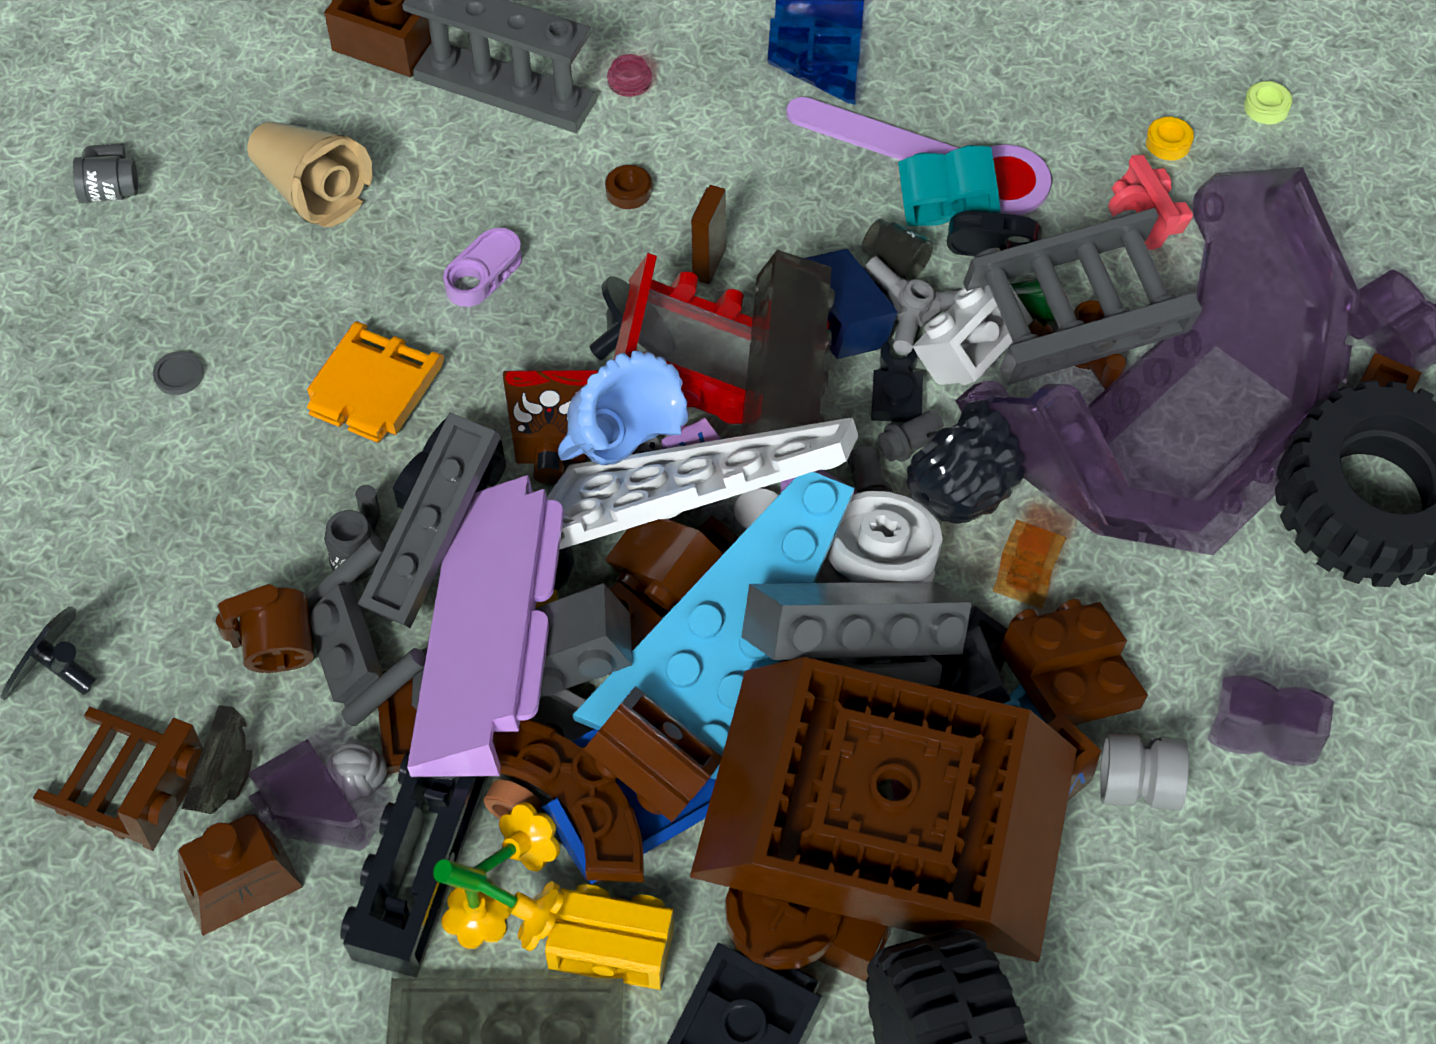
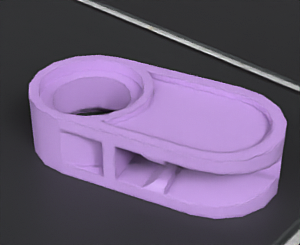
[443,228,522,307]

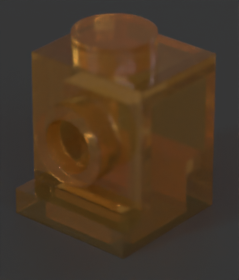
[993,519,1066,609]

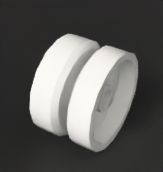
[817,491,943,583]

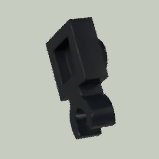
[871,343,923,422]

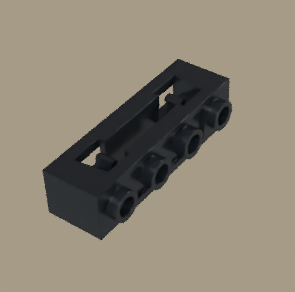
[340,752,488,978]

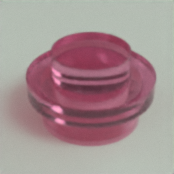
[607,54,652,97]

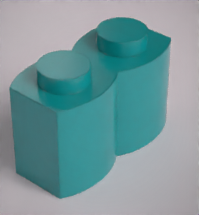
[898,145,1001,227]

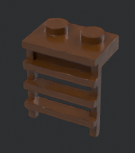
[33,706,207,851]

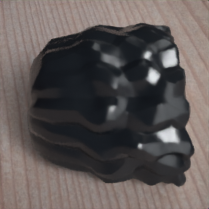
[906,400,1026,524]

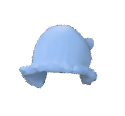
[558,351,689,466]

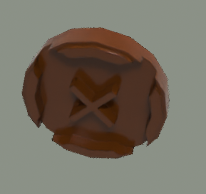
[725,887,842,970]

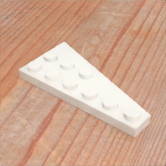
[547,417,859,550]

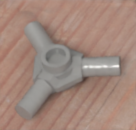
[864,256,960,354]

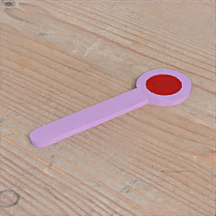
[786,97,1051,215]

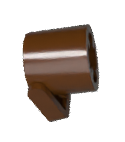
[216,584,314,673]

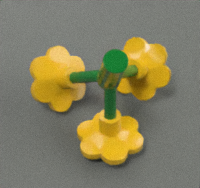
[433,802,564,951]

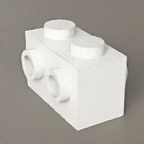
[912,284,1033,385]

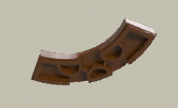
[492,719,644,882]

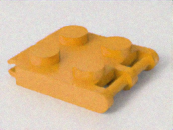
[307,321,444,443]

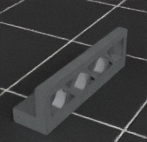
[358,412,501,628]

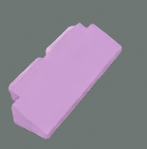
[407,475,564,777]

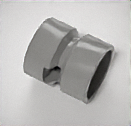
[1100,732,1189,811]

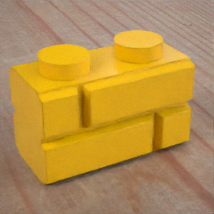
[545,884,675,990]

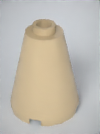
[247,121,372,227]

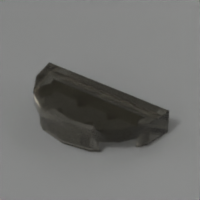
[181,705,253,814]

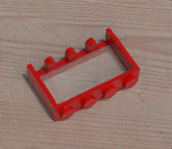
[613,253,830,432]

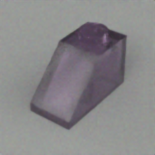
[248,739,369,851]

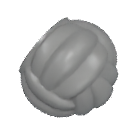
[324,739,387,800]

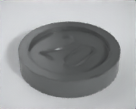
[153,351,204,395]

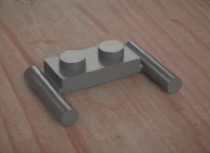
[307,535,426,726]

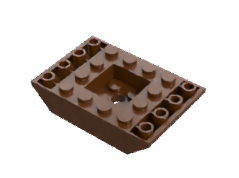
[690,657,1077,963]

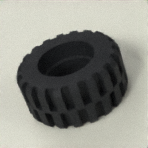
[1275,380,1436,587]
[866,927,1031,1044]

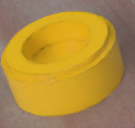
[1146,117,1194,160]

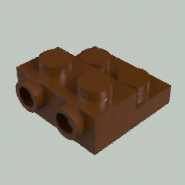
[999,599,1148,725]

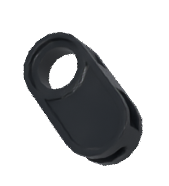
[946,211,1043,256]

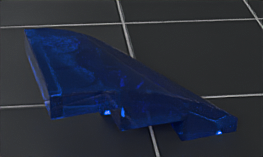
[767,0,865,105]

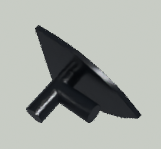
[1,606,97,700]

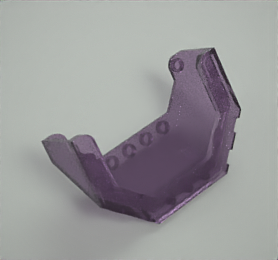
[955,167,1360,555]

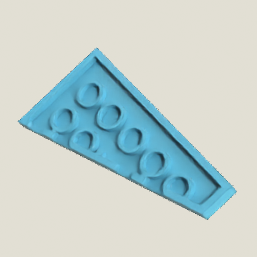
[573,472,854,780]

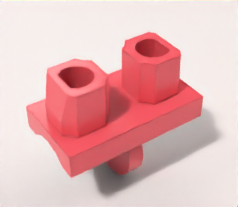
[1108,155,1193,250]

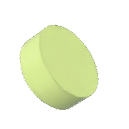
[1244,81,1292,124]

